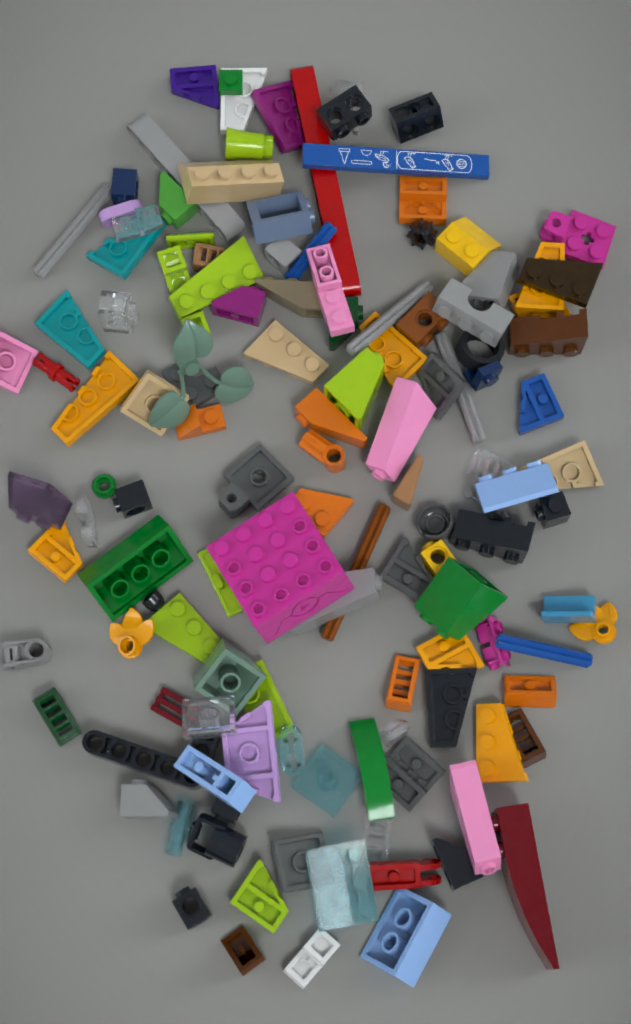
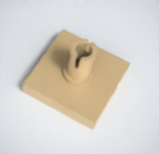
[120,370,189,437]

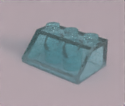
[305,839,379,932]

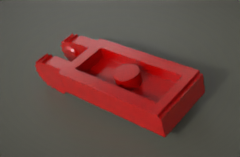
[366,858,442,891]

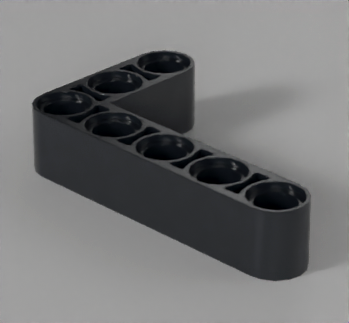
[82,714,223,790]

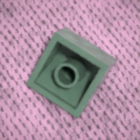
[192,639,267,716]

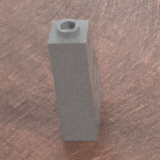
[289,568,383,636]

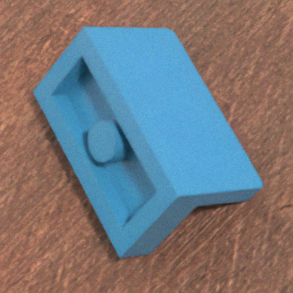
[540,596,596,623]

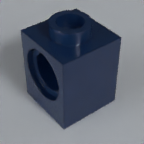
[111,168,139,205]

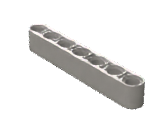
[127,113,246,242]

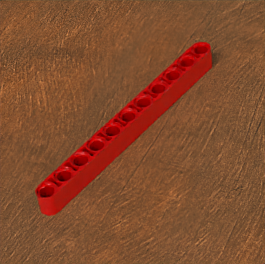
[290,65,361,297]

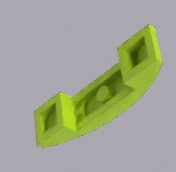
[156,245,211,335]

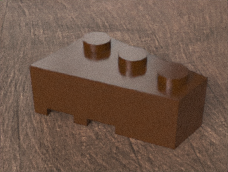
[507,308,588,357]

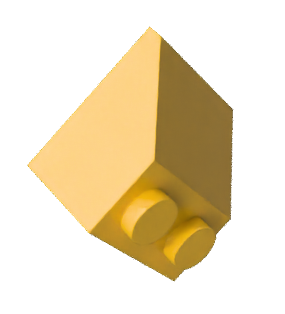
[434,217,502,276]

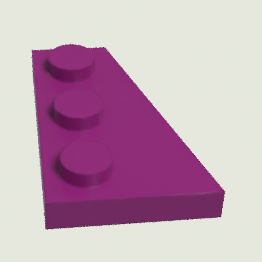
[251,80,304,154]

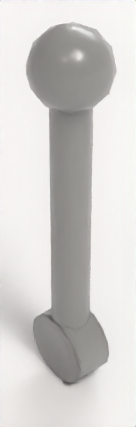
[464,488,509,521]

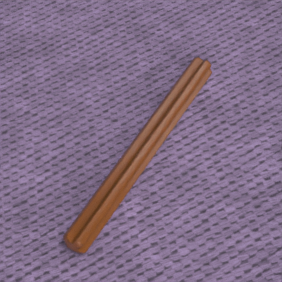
[321,504,390,642]

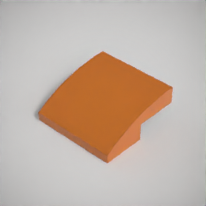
[399,176,447,226]

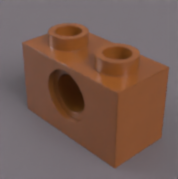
[396,292,450,349]

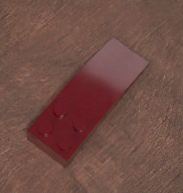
[491,803,560,970]

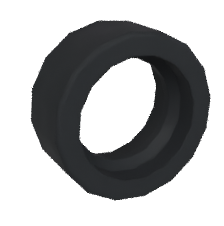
[456,331,505,372]

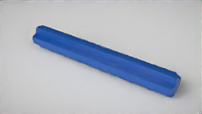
[495,633,593,668]

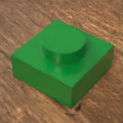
[219,70,243,95]

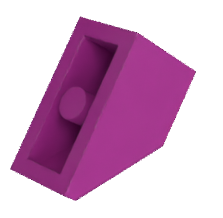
[211,286,267,327]

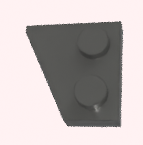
[418,352,468,420]
[381,537,434,601]

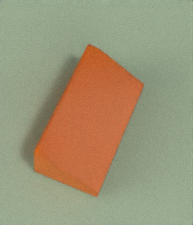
[503,675,557,708]

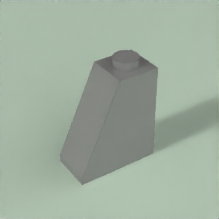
[461,250,520,311]

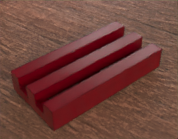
[150,687,208,735]

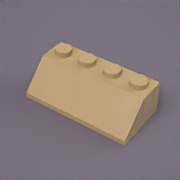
[177,159,284,204]

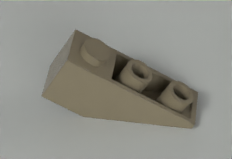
[255,277,324,318]

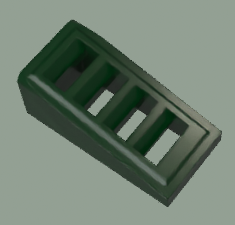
[32,687,82,747]

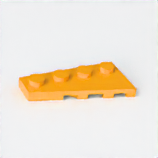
[51,350,140,448]

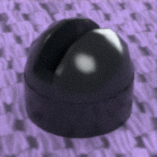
[142,589,165,611]

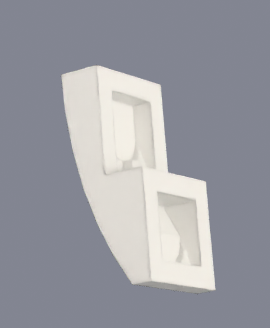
[283,927,340,989]

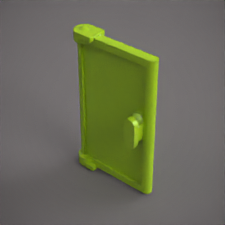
[197,549,244,618]

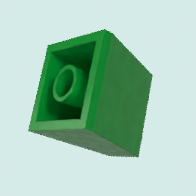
[414,557,508,640]

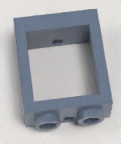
[246,190,315,245]

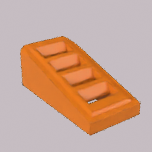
[385,654,421,713]

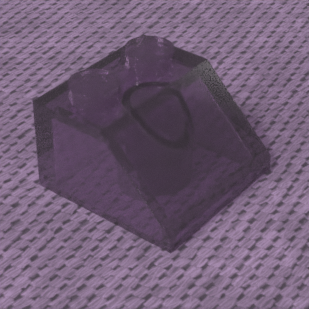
[8,471,73,530]

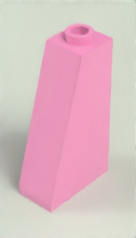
[365,377,437,482]
[449,760,501,875]

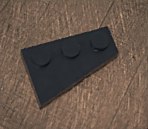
[425,668,477,748]

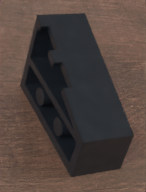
[450,509,536,565]

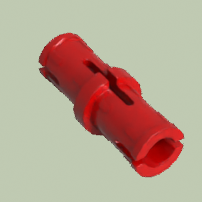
[32,353,80,392]

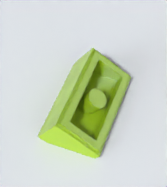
[166,231,215,249]

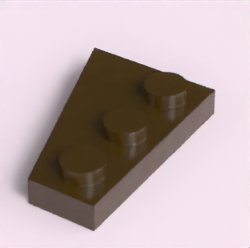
[517,258,603,309]

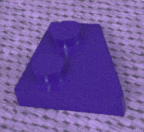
[170,65,220,109]

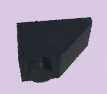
[430,838,484,891]

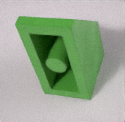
[159,171,198,230]

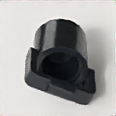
[187,813,248,868]

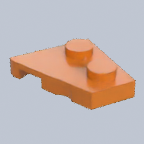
[296,488,354,539]

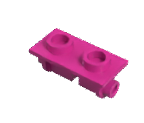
[475,615,511,671]

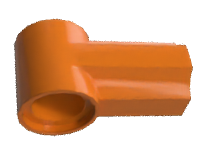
[298,429,346,473]

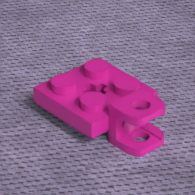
[539,209,616,270]

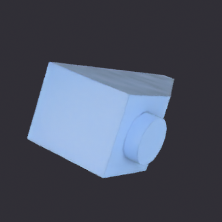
[173,744,257,814]

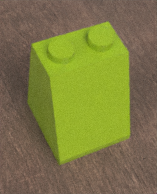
[324,347,384,432]

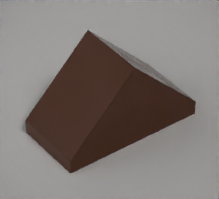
[221,925,266,976]

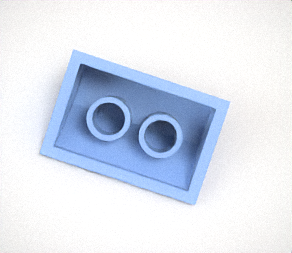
[474,460,559,513]
[360,889,452,988]

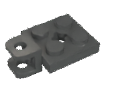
[218,444,294,518]

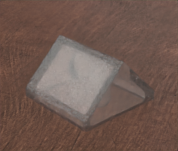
[182,695,238,740]

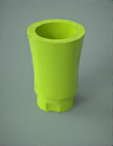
[225,127,273,160]

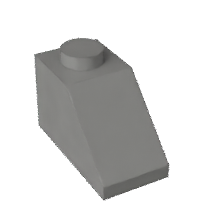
[120,780,179,819]

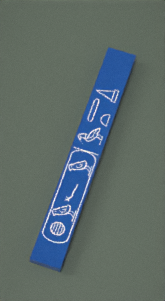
[302,143,490,180]

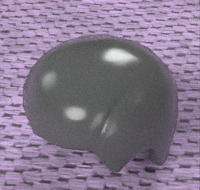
[416,504,454,541]

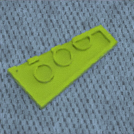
[168,236,264,319]

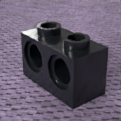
[316,85,372,141]
[388,92,444,144]

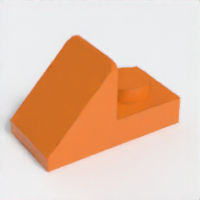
[176,404,226,441]

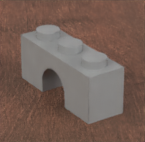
[432,277,515,348]

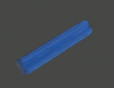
[285,222,337,280]

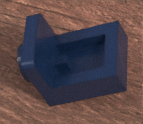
[463,360,503,392]

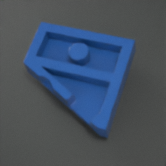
[518,373,564,436]

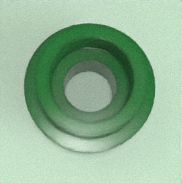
[92,474,117,499]

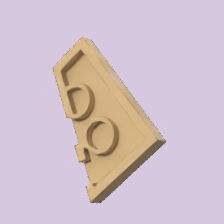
[243,320,329,385]
[517,440,604,490]

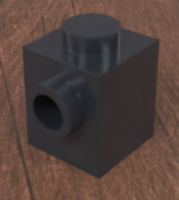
[534,491,571,529]

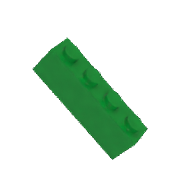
[77,515,193,622]

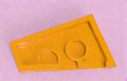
[514,242,565,313]
[359,311,428,389]
[476,703,529,783]

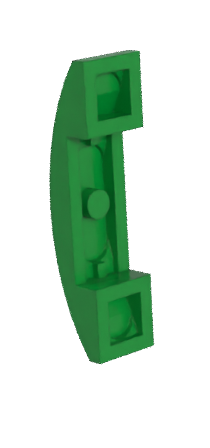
[348,718,395,822]

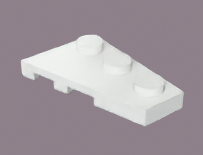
[220,68,268,135]

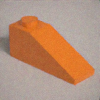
[295,387,368,449]

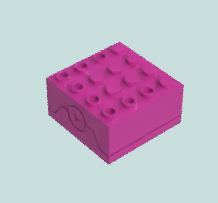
[206,492,355,644]

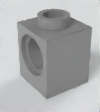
[264,238,302,276]

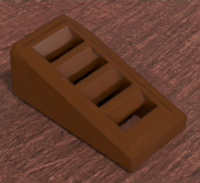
[507,708,546,768]

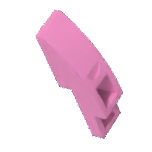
[306,243,355,337]

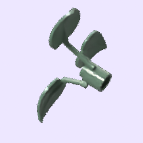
[148,319,254,428]

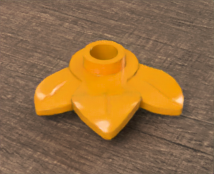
[568,602,618,644]
[109,608,154,659]

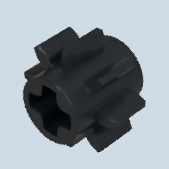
[406,218,438,250]

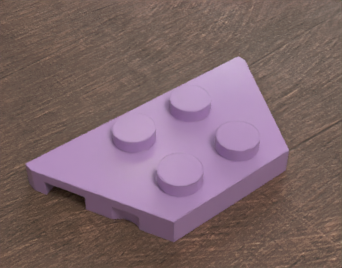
[221,700,282,802]

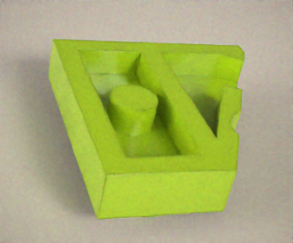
[230,860,289,933]

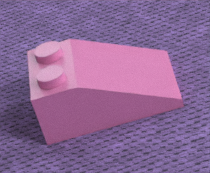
[0,331,38,394]

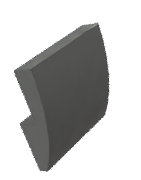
[385,736,446,812]

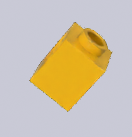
[420,539,456,577]

